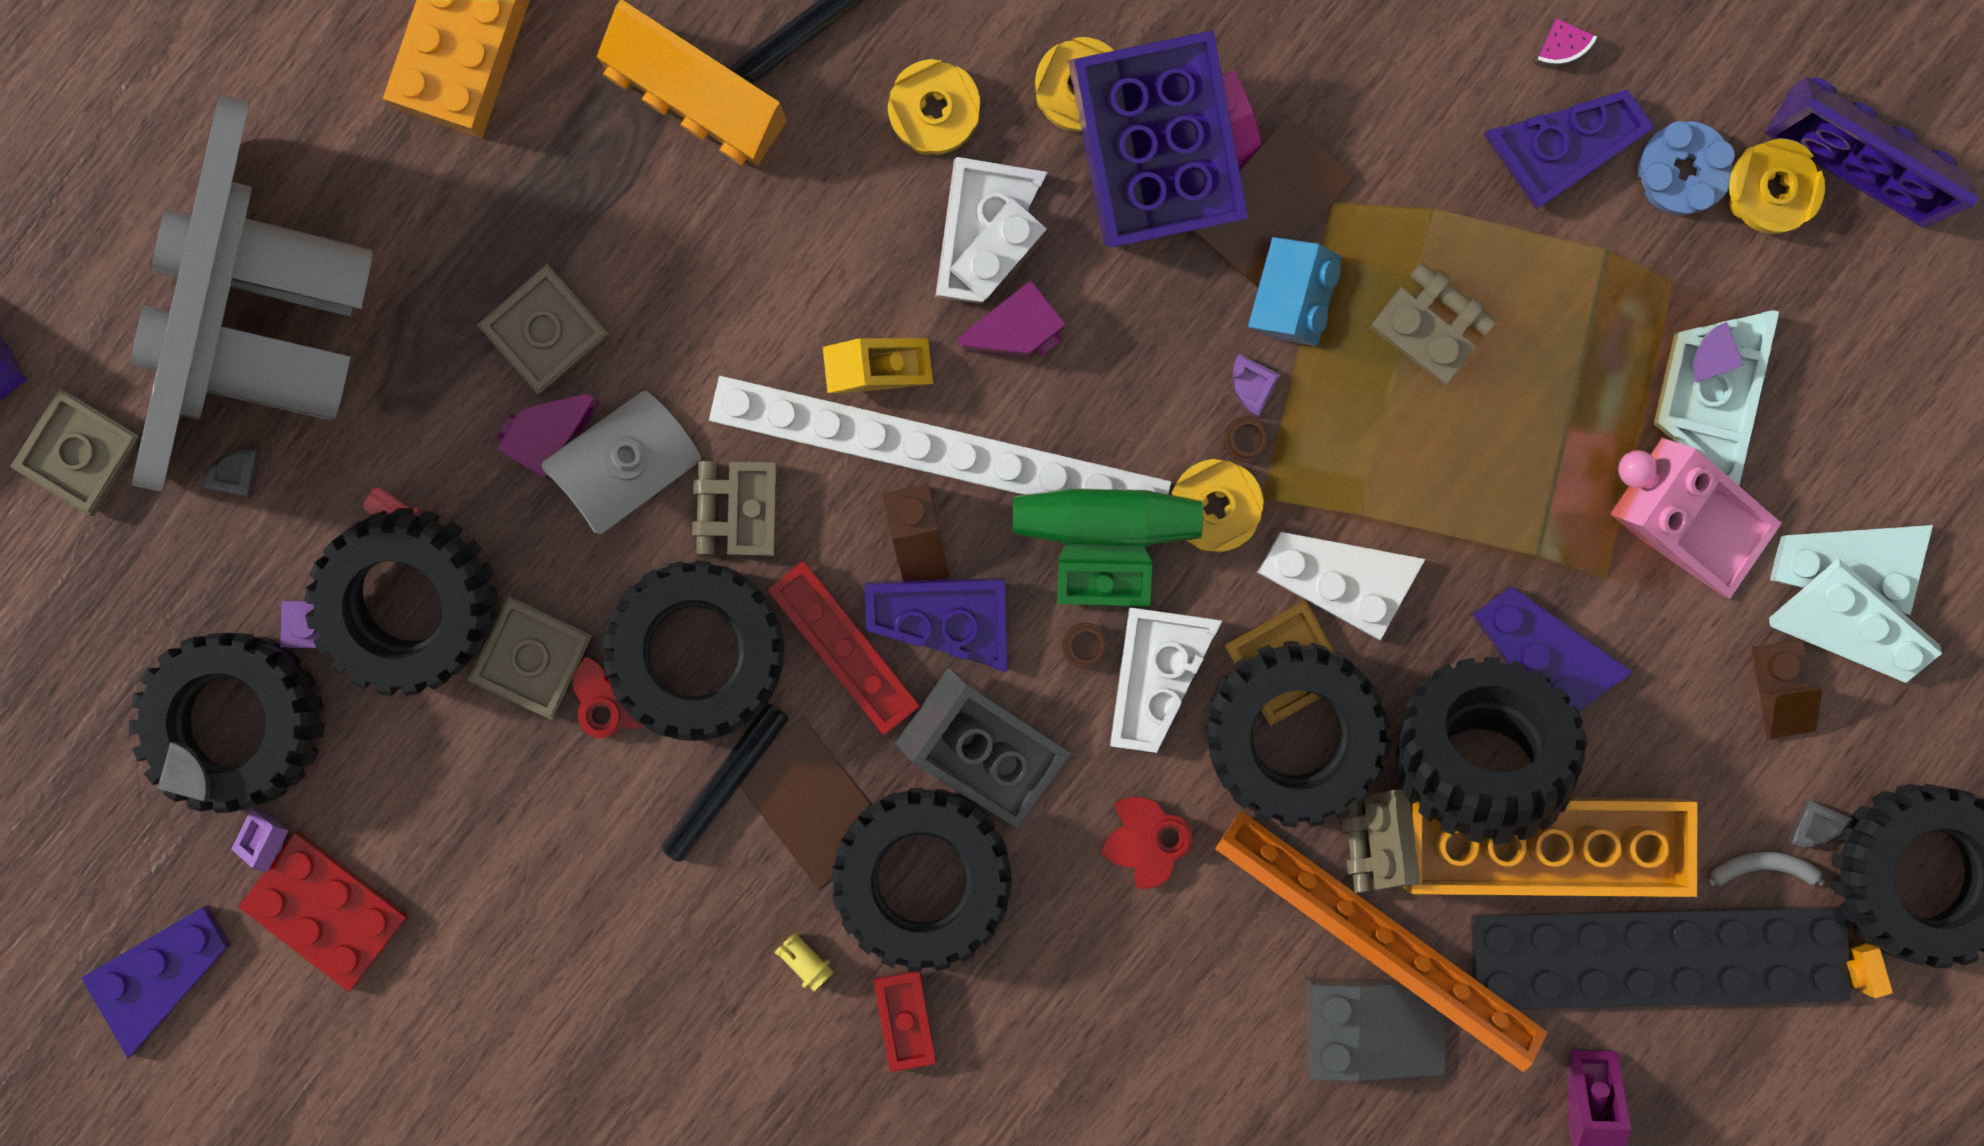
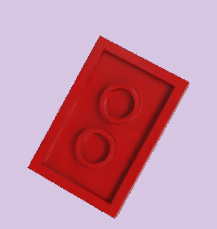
[238,831,409,992]

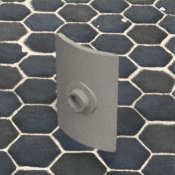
[541,391,701,534]

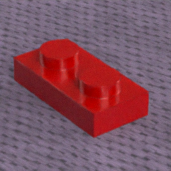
[873,971,936,1072]

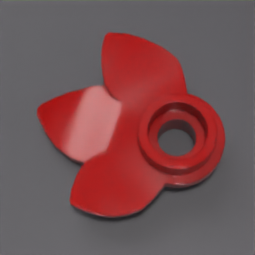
[572,657,644,738]
[1101,797,1193,889]

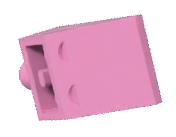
[1610,438,1782,599]

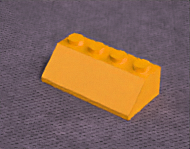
[597,0,787,167]

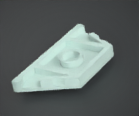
[1654,310,1779,485]

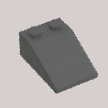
[895,668,1071,829]
[1304,978,1446,1081]

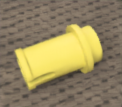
[774,932,834,992]

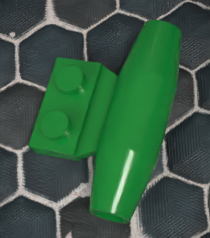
[1012,488,1203,606]

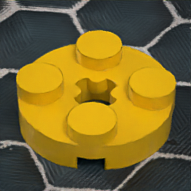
[1035,37,1114,133]
[888,59,980,155]
[1729,139,1825,234]
[1171,459,1264,552]

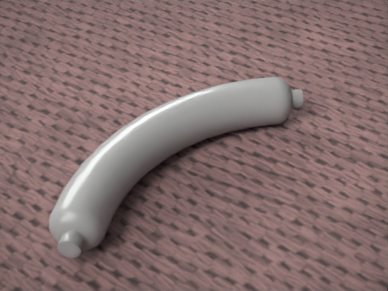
[1708,852,1825,887]

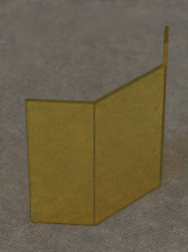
[1263,202,1674,579]

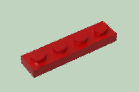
[767,561,920,735]

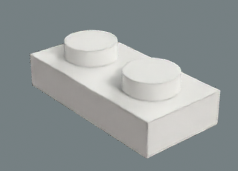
[949,198,1047,300]

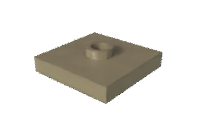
[477,264,610,396]
[10,388,142,516]
[468,596,594,720]

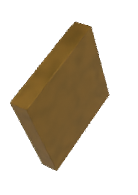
[1224,600,1335,726]

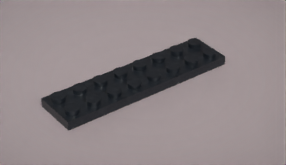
[1471,906,1850,1009]

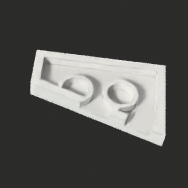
[935,157,1047,304]
[1257,532,1425,640]
[1110,608,1222,753]

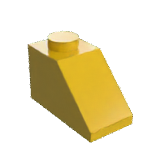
[823,338,933,393]

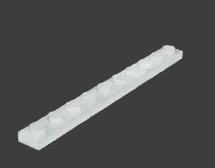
[709,376,1171,495]

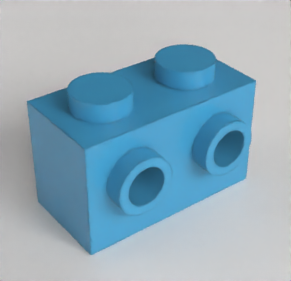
[1248,237,1342,347]

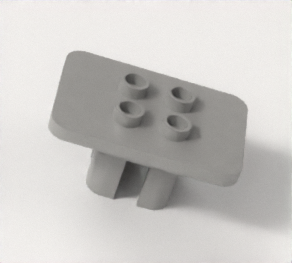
[130,94,373,492]

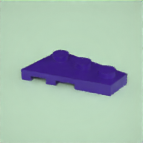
[1484,90,1654,210]
[865,578,1007,672]
[1471,587,1632,711]
[82,905,231,1058]

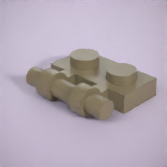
[1369,262,1497,386]
[692,461,777,556]
[1341,789,1420,893]

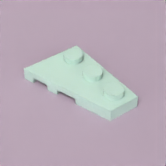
[1770,525,1933,615]
[1769,558,1942,683]

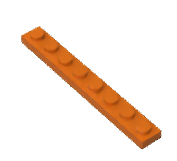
[1215,811,1547,1072]

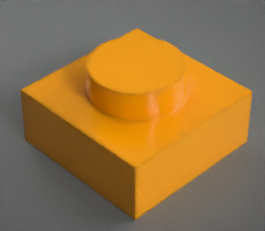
[1847,942,1893,998]

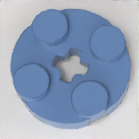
[1637,121,1735,216]

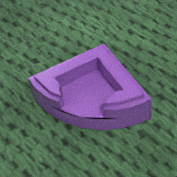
[1692,322,1743,383]
[1232,354,1280,417]

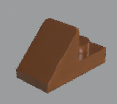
[1752,640,1822,739]

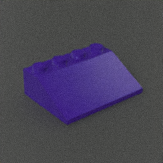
[1068,30,1248,248]
[1765,77,1979,228]

